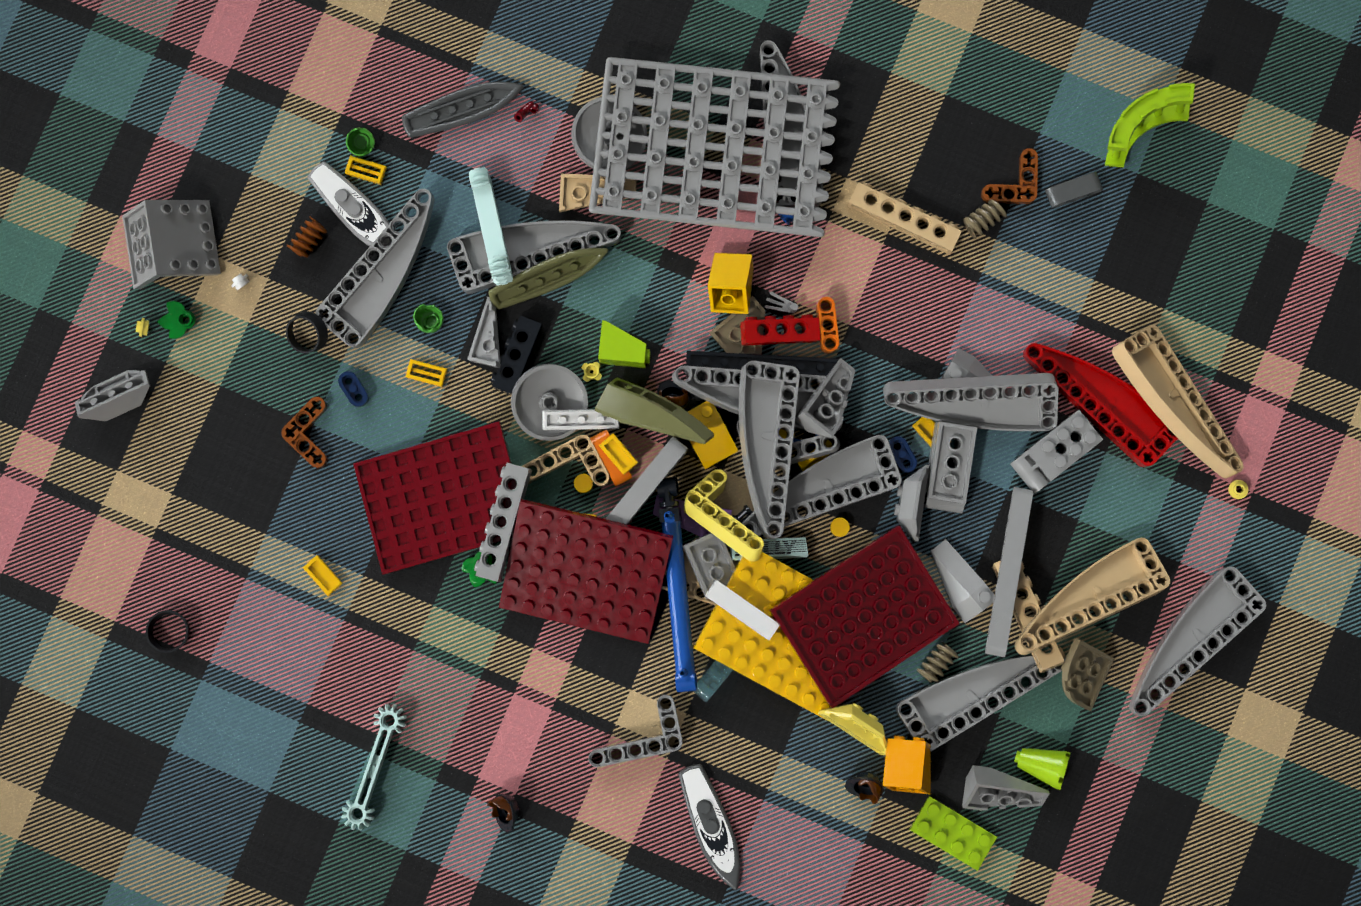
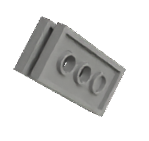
[1010,410,1103,494]
[924,422,977,514]

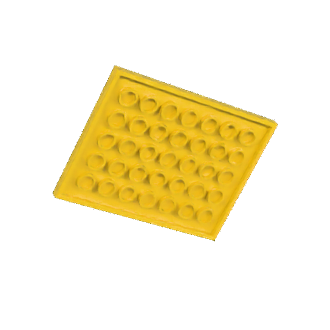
[693,552,830,721]

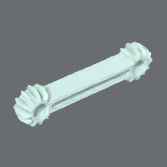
[469,167,513,286]
[341,704,407,830]

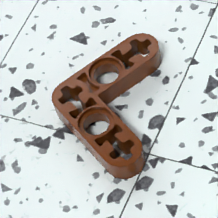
[981,148,1038,204]
[281,397,328,468]

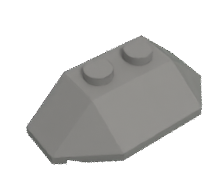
[75,370,150,421]
[894,465,930,542]

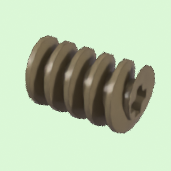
[963,199,1007,239]
[917,641,959,683]

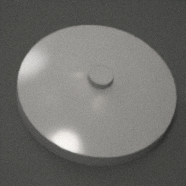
[571,97,647,169]
[511,364,588,441]

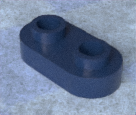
[338,371,369,407]
[889,436,917,473]

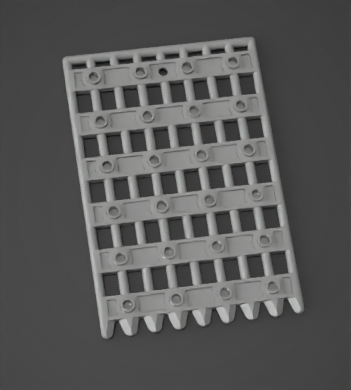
[589,57,840,237]

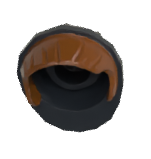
[657,381,690,409]
[845,771,884,804]
[487,794,520,832]

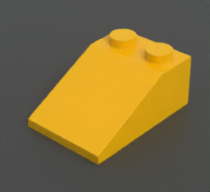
[688,401,738,470]

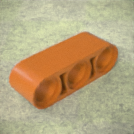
[816,297,839,354]
[590,429,632,487]

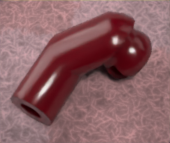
[514,101,539,122]

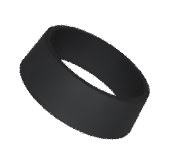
[286,311,328,353]
[146,610,190,653]

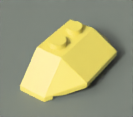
[818,703,887,755]

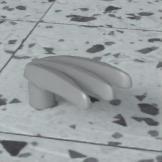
[765,291,798,313]

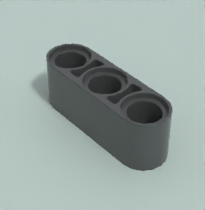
[1045,172,1103,209]

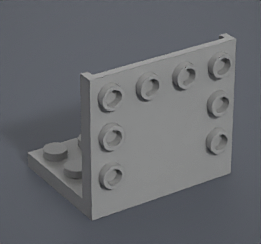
[122,200,221,289]

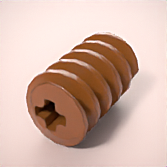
[287,216,327,258]

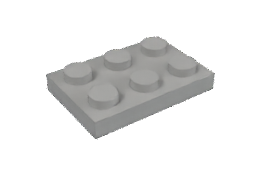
[683,533,735,599]

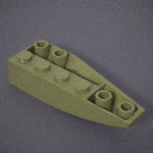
[595,377,714,444]

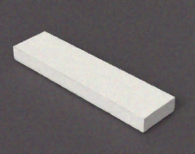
[542,409,619,430]
[705,580,779,640]

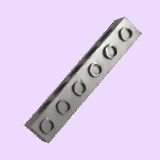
[474,463,532,582]

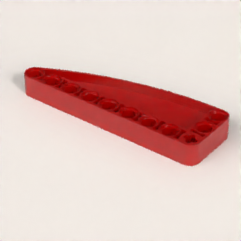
[1023,343,1178,468]

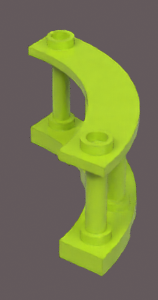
[1105,83,1195,168]

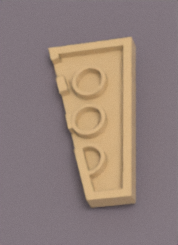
[559,174,637,212]

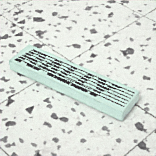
[730,537,808,561]

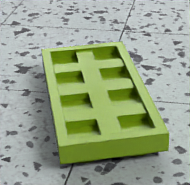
[909,796,997,871]

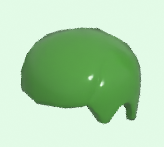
[346,127,375,157]
[413,304,444,333]

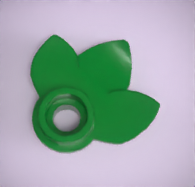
[158,301,196,339]
[461,552,496,587]

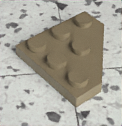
[709,296,765,355]

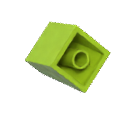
[598,320,651,368]

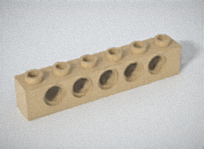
[847,182,962,255]
[992,561,1065,673]

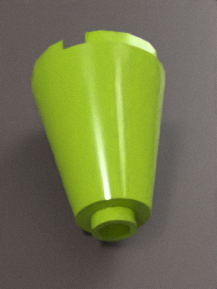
[1014,748,1071,790]

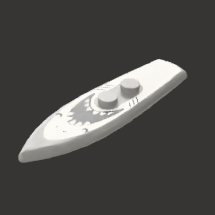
[308,162,392,247]

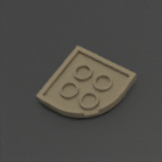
[1062,638,1115,711]

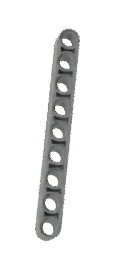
[985,487,1033,657]

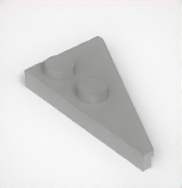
[467,297,501,368]

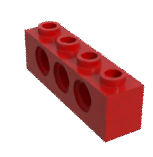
[740,315,821,346]

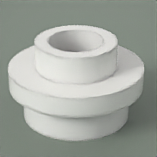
[231,274,250,290]

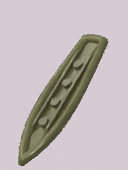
[488,248,608,309]

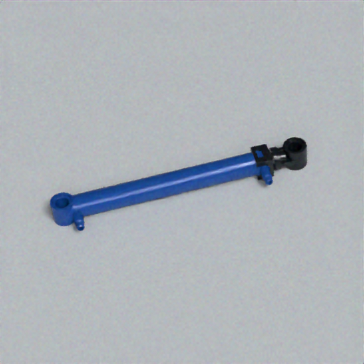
[657,477,698,692]

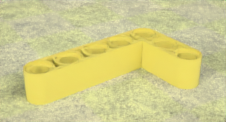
[683,469,764,561]

